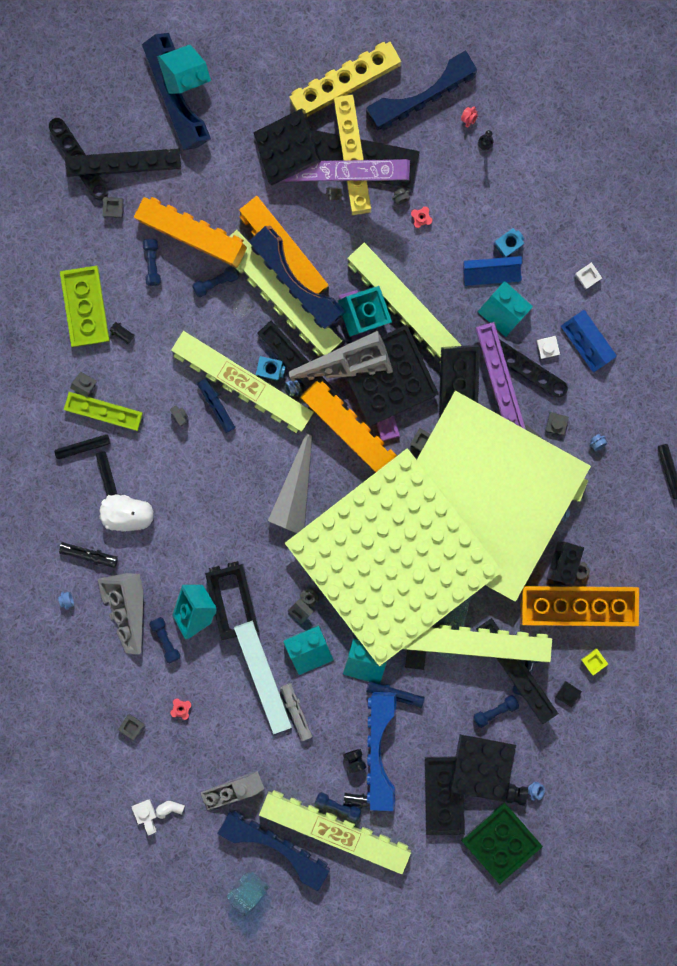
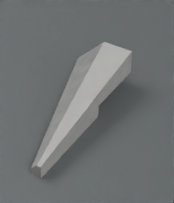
[289,331,393,381]
[268,433,312,533]

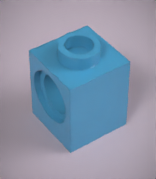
[494,228,525,258]
[256,356,285,381]

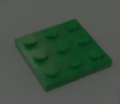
[461,802,543,885]

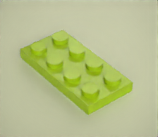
[60,265,110,348]

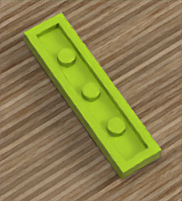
[64,392,143,431]

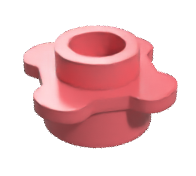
[461,106,478,127]
[411,207,432,228]
[170,698,191,720]

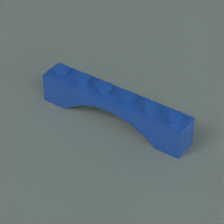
[367,692,397,811]

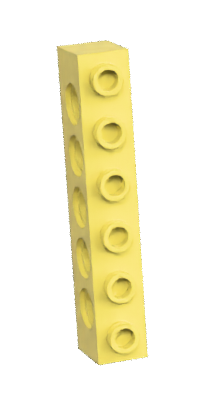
[289,42,401,117]
[334,95,371,215]

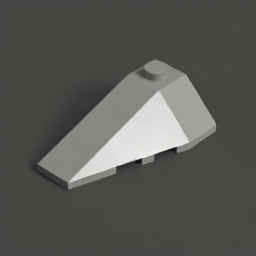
[98,573,143,654]

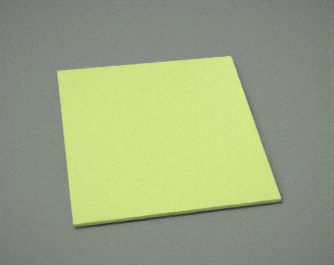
[417,391,591,602]
[285,448,503,666]

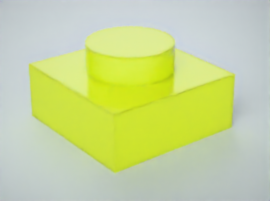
[581,649,608,675]

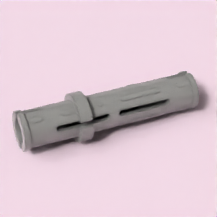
[280,683,313,741]

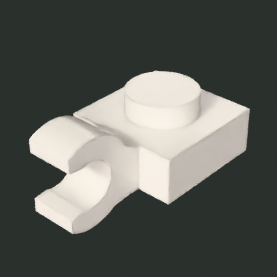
[131,799,157,835]

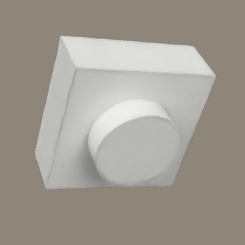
[575,262,602,290]
[537,336,560,359]

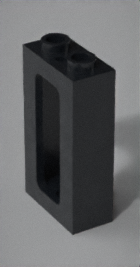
[547,541,584,585]
[205,561,260,641]

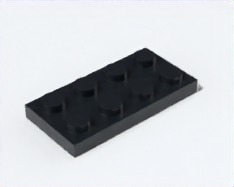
[439,345,480,419]
[425,756,465,835]

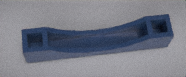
[142,33,211,150]
[366,50,477,131]
[249,226,346,329]
[217,811,330,891]

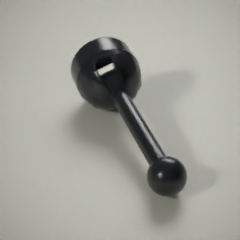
[478,130,494,150]

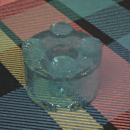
[226,872,270,917]

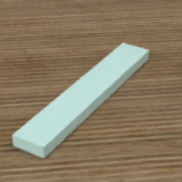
[234,621,292,734]

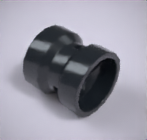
[343,749,367,773]
[506,783,528,806]

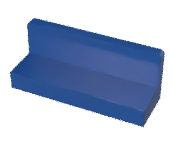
[463,256,522,286]
[561,310,617,373]

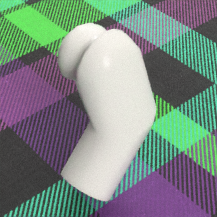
[156,801,185,819]

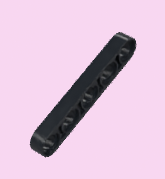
[49,118,108,200]
[499,339,568,398]

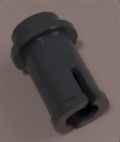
[109,322,135,345]
[343,792,367,809]

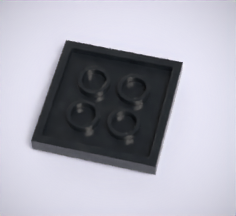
[253,108,321,185]
[449,734,516,802]

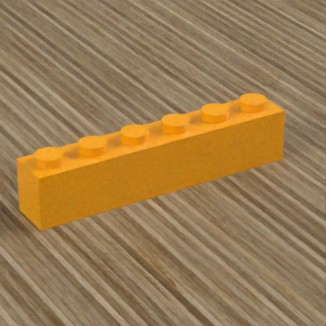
[239,196,329,294]
[134,197,247,268]
[300,381,397,473]

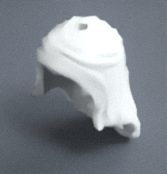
[100,495,153,531]

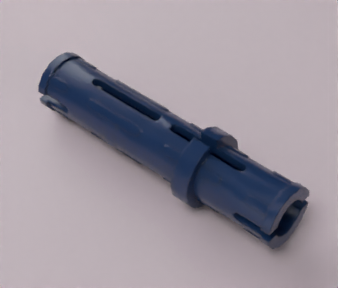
[197,378,236,434]
[366,680,425,709]

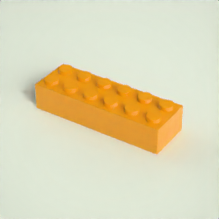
[520,586,639,626]

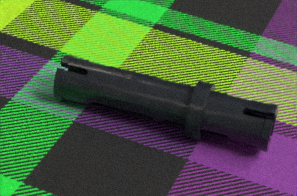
[59,542,118,568]

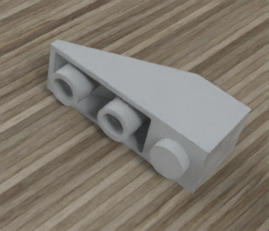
[200,771,264,810]

